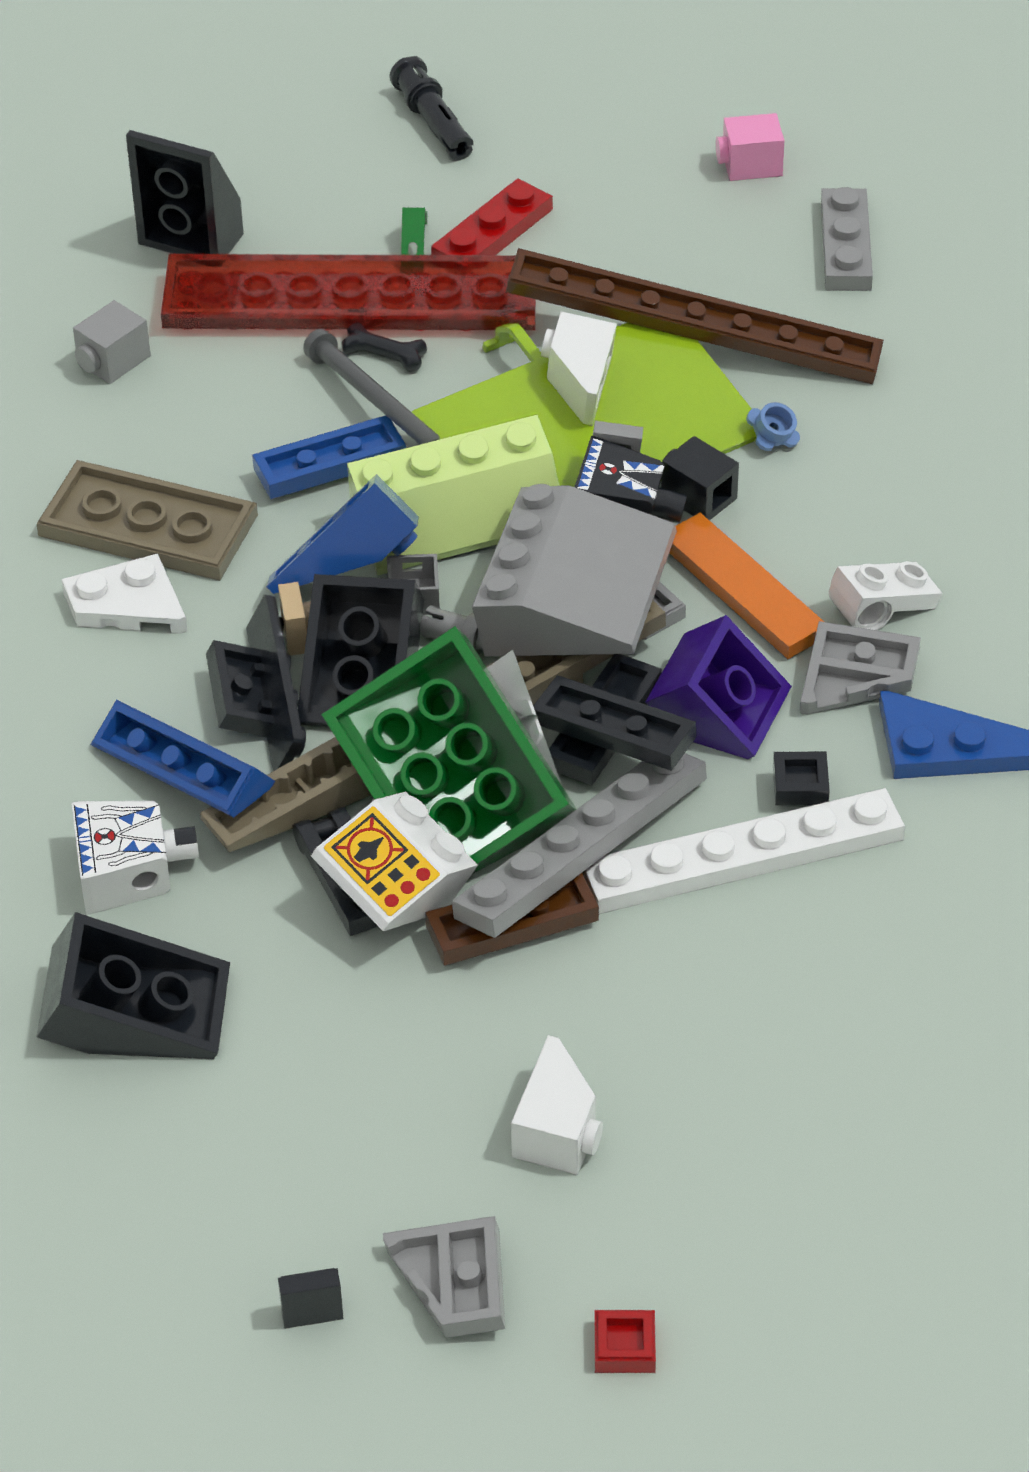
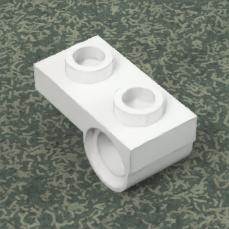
[829,561,943,630]

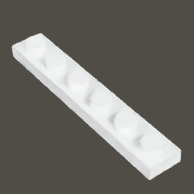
[582,788,905,914]

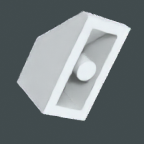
[541,311,617,426]
[511,1035,603,1175]

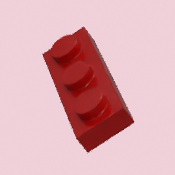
[431,178,553,279]

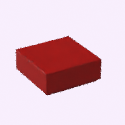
[595,1310,656,1373]

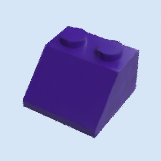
[646,615,792,759]

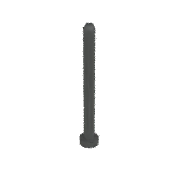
[303,329,440,445]

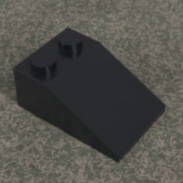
[126,130,244,266]
[298,574,424,726]
[36,912,230,1059]

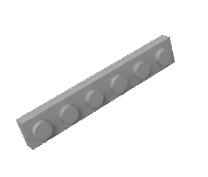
[452,753,707,938]

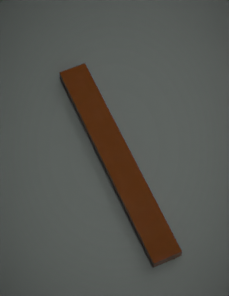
[506,248,884,384]

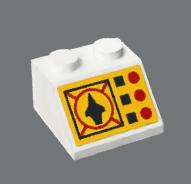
[311,792,478,931]

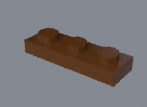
[425,873,599,966]

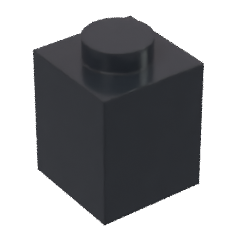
[661,436,739,520]

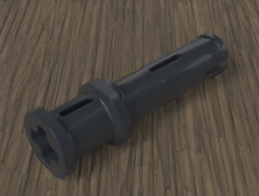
[389,56,474,161]

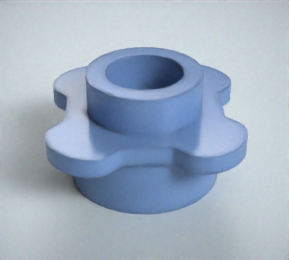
[746,402,800,451]

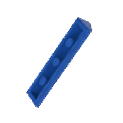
[90,699,276,818]

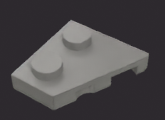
[800,621,921,715]
[383,1216,505,1338]

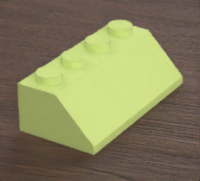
[347,415,560,576]

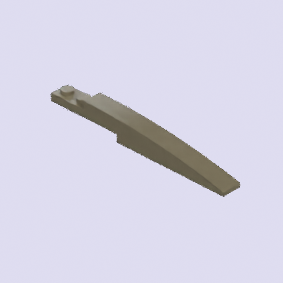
[200,600,666,853]

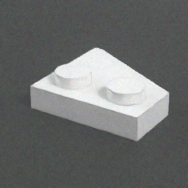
[61,553,187,633]

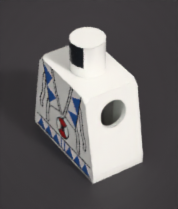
[71,801,199,914]

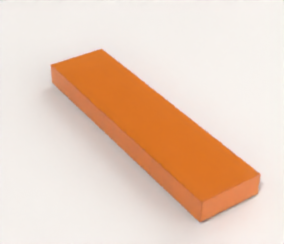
[669,512,824,659]

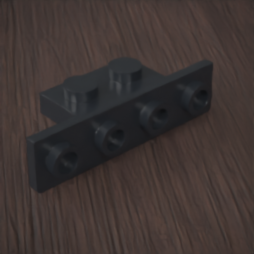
[206,595,306,771]

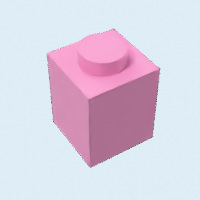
[716,113,785,181]

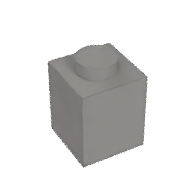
[73,300,151,384]

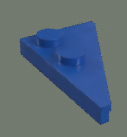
[879,691,1029,779]

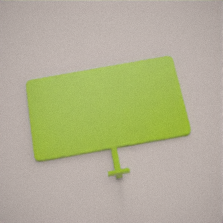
[412,322,757,545]

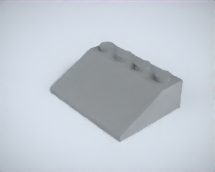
[472,484,677,656]

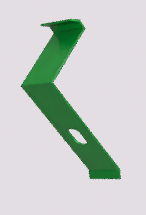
[400,207,427,281]

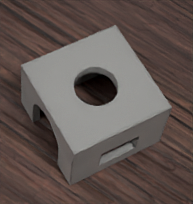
[387,554,440,615]

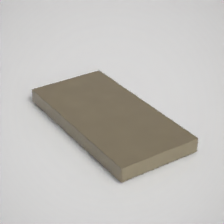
[36,460,258,581]

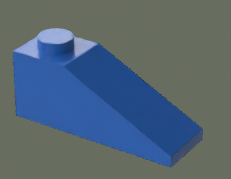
[266,474,419,594]

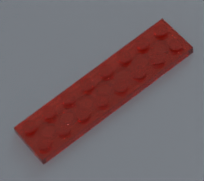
[161,254,536,331]

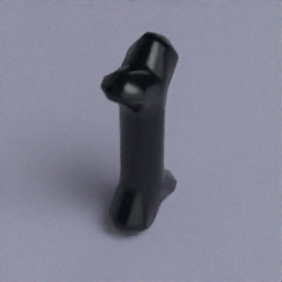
[341,322,427,372]

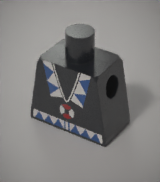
[575,436,687,523]

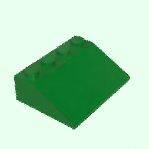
[321,626,577,874]

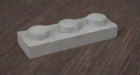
[821,187,873,291]

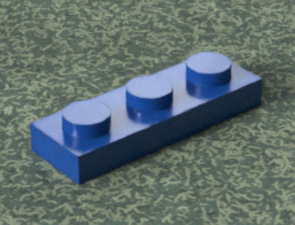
[252,415,406,499]

